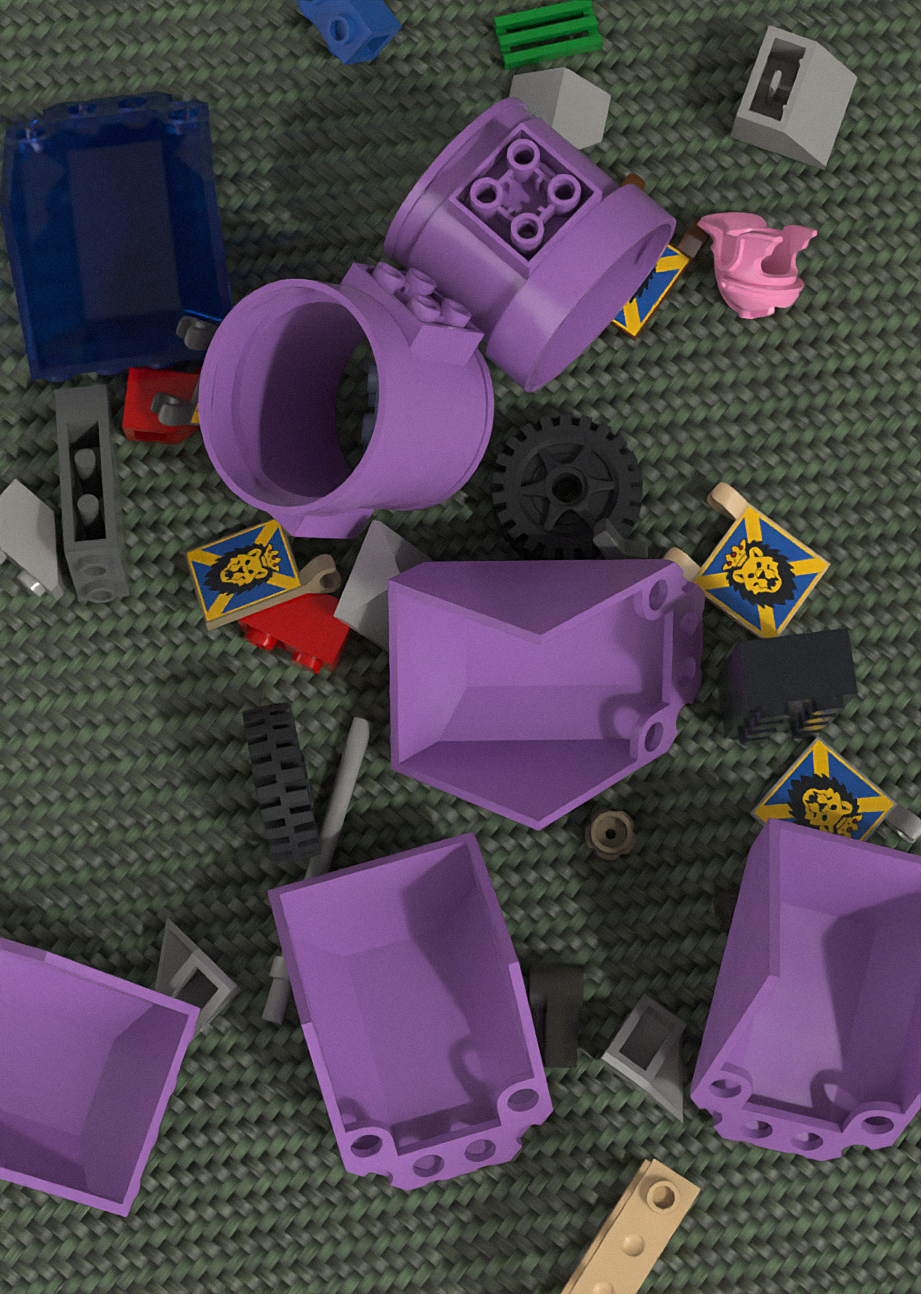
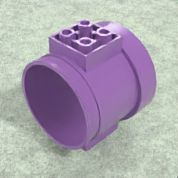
[383,97,676,393]
[198,262,494,539]

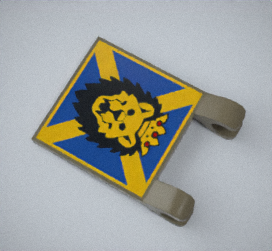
[184,518,342,631]

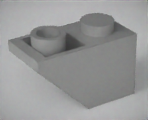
[0,478,64,601]

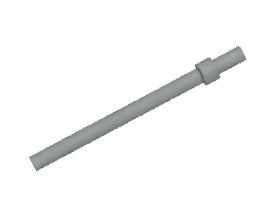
[261,717,373,1025]

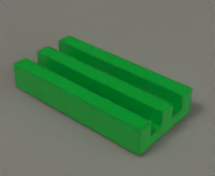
[493,0,603,70]

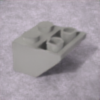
[730,25,857,170]

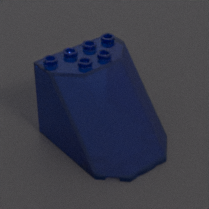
[0,91,234,382]

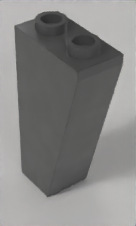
[55,384,130,603]

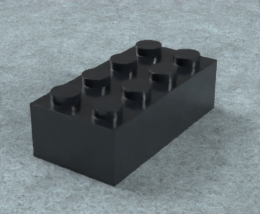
[716,628,858,746]

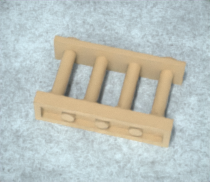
[560,1158,701,1294]

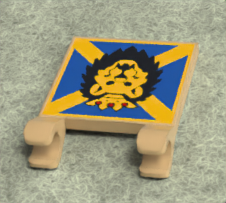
[662,482,831,639]

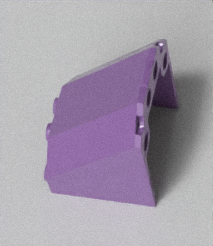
[388,559,705,831]
[690,817,921,1161]
[267,831,553,1191]
[0,937,201,1217]

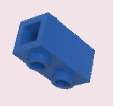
[296,0,402,65]

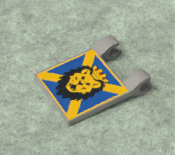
[750,736,921,844]

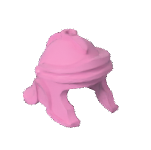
[696,212,817,319]

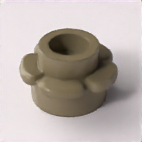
[584,808,636,860]

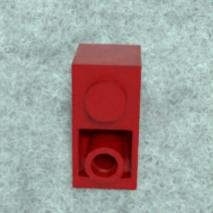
[122,362,202,445]
[237,593,354,674]

